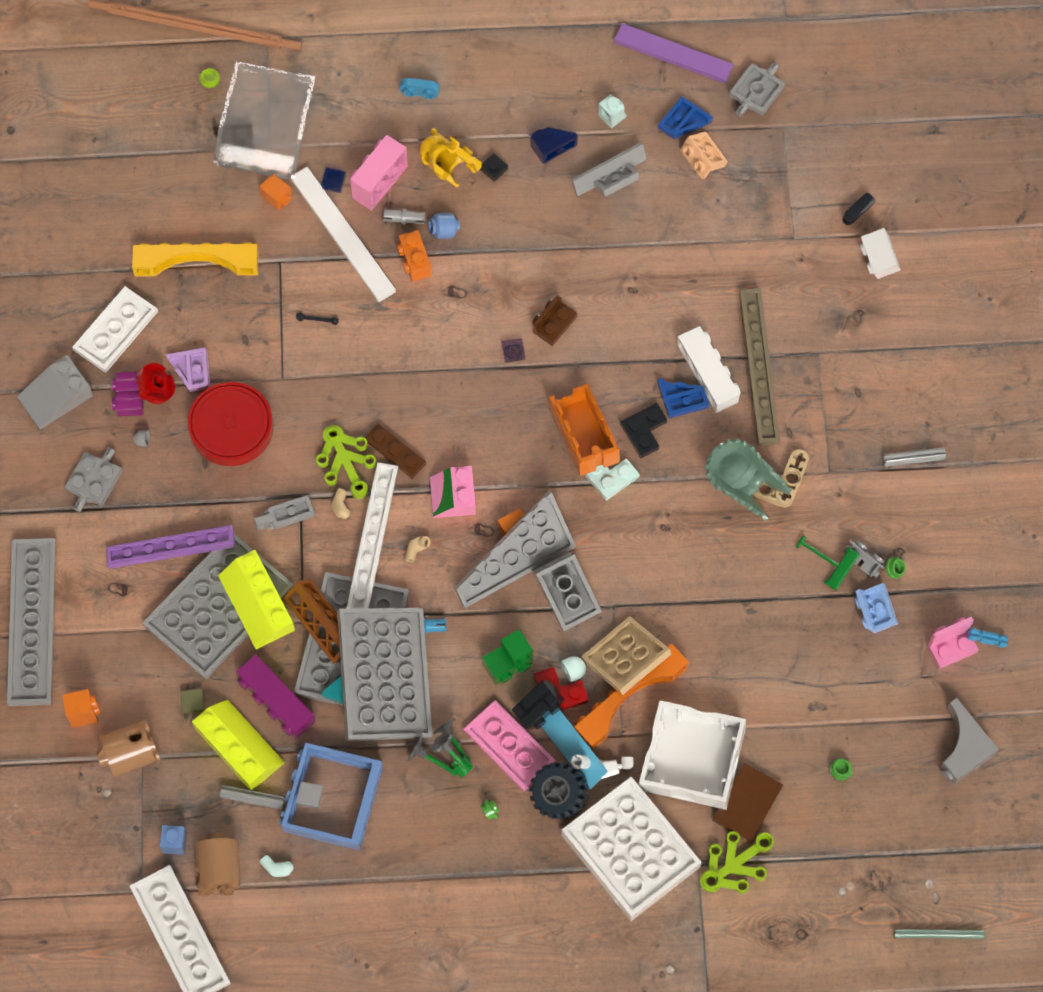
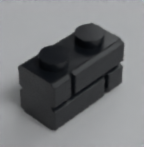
[512,680,565,730]

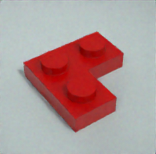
[533,667,589,711]

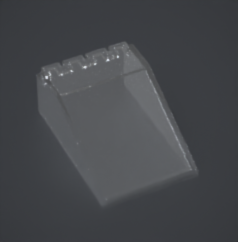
[214,62,315,180]

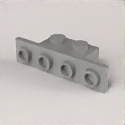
[572,143,647,197]

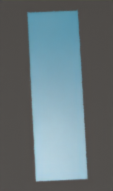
[542,711,608,789]

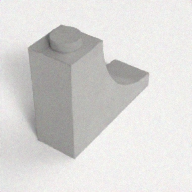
[941,698,998,785]

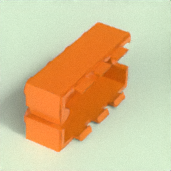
[549,384,620,476]

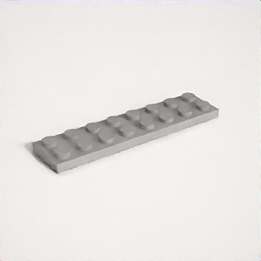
[7,538,56,707]

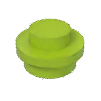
[200,68,220,88]

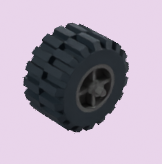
[529,763,589,819]

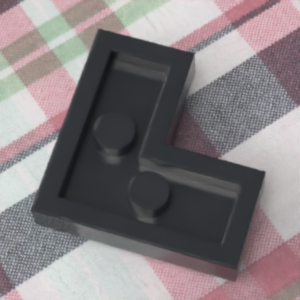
[620,403,667,458]

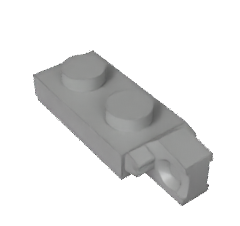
[254,495,315,530]

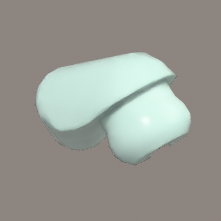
[259,855,293,877]

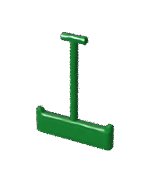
[796,535,859,590]

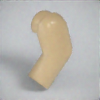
[331,488,350,519]
[404,536,431,563]

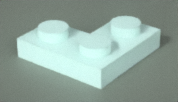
[585,459,640,501]

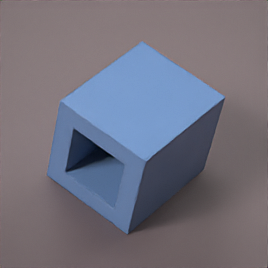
[160,825,187,855]

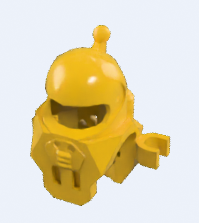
[419,128,482,188]

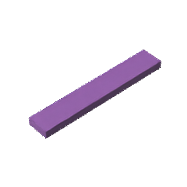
[614,23,733,84]
[106,525,235,569]

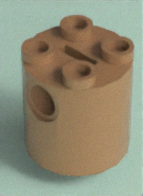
[96,720,161,778]
[194,832,241,896]

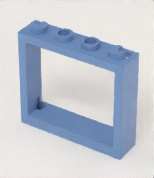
[279,743,383,851]

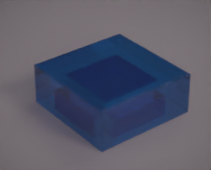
[321,167,346,193]

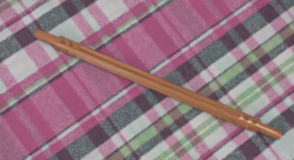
[88,0,302,50]

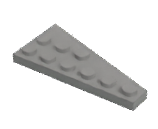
[454,490,576,608]

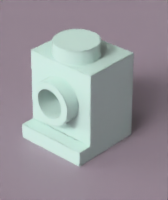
[598,94,627,129]

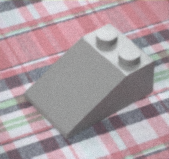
[17,355,93,429]
[532,552,602,631]

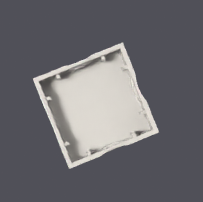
[639,701,746,810]

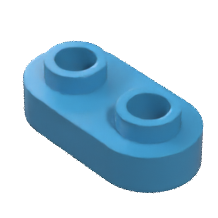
[399,78,440,99]

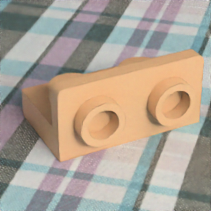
[680,131,728,179]

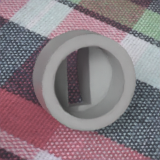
[133,430,150,447]

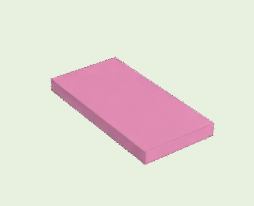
[463,700,556,792]

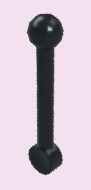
[296,312,339,325]

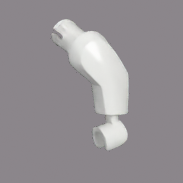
[571,754,633,779]

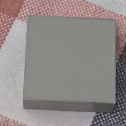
[296,782,323,809]

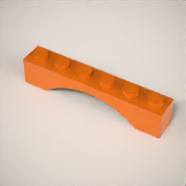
[574,643,689,751]

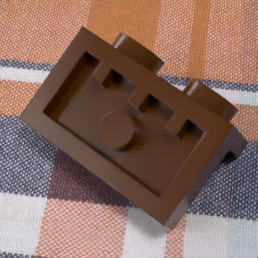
[532,295,578,346]

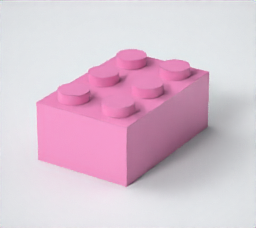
[350,135,408,211]

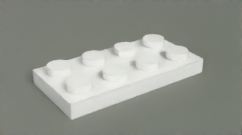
[72,286,158,373]

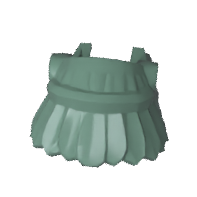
[705,438,792,521]

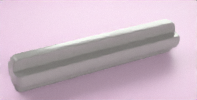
[883,447,946,467]
[220,785,285,810]

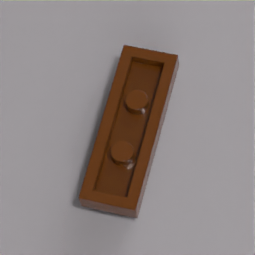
[365,423,426,479]

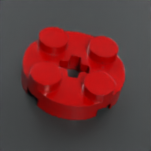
[136,363,175,405]

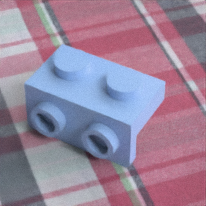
[855,583,898,633]

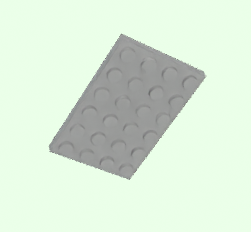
[142,534,294,680]
[294,572,410,706]
[337,608,433,741]

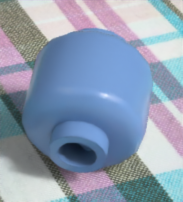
[428,212,460,239]

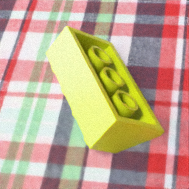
[218,550,295,650]
[192,699,285,790]

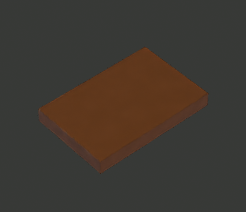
[712,763,783,842]

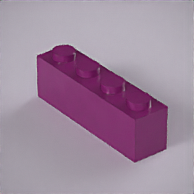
[236,655,316,739]

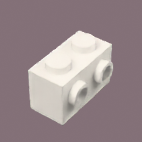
[860,228,901,279]

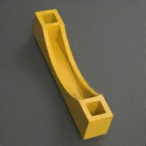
[132,242,259,276]

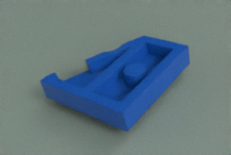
[658,97,713,139]
[657,379,709,418]

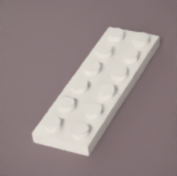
[130,865,231,992]

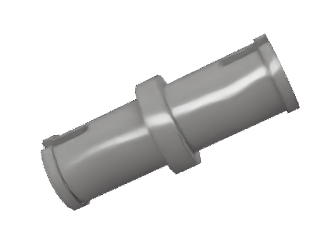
[383,208,425,225]

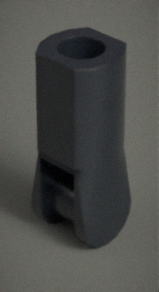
[842,192,876,226]

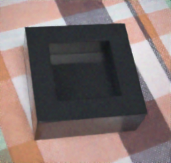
[480,153,508,182]

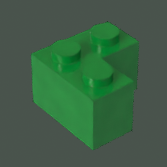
[482,629,533,685]

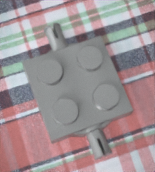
[729,62,785,117]
[64,447,123,513]

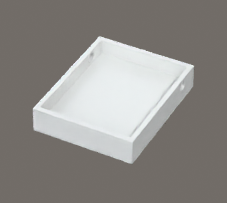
[561,777,701,921]

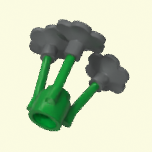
[407,718,474,778]

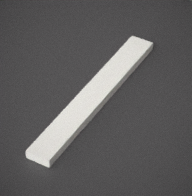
[290,167,396,303]
[346,462,398,609]

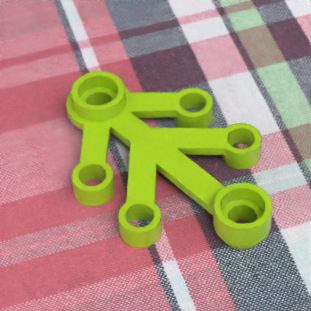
[316,425,376,499]
[700,831,774,894]

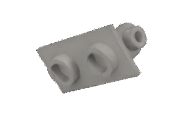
[843,540,886,579]

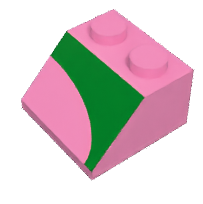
[430,466,476,518]

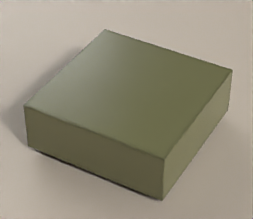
[180,688,205,714]

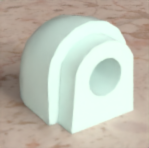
[561,657,586,683]

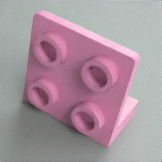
[927,617,979,669]

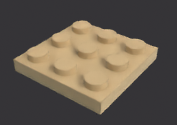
[581,616,672,695]

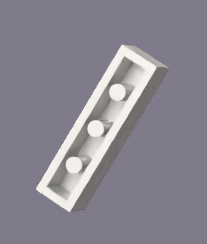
[677,326,741,413]

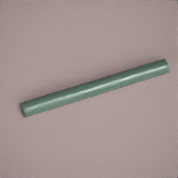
[894,929,985,939]

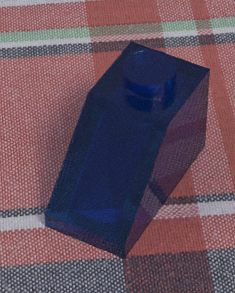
[530,127,578,164]

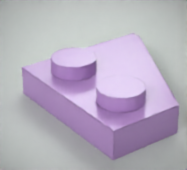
[166,348,210,392]

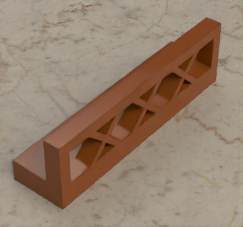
[283,579,340,664]

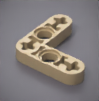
[752,449,809,508]

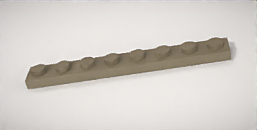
[739,288,780,446]

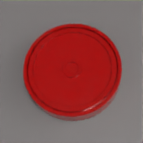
[188,382,274,466]

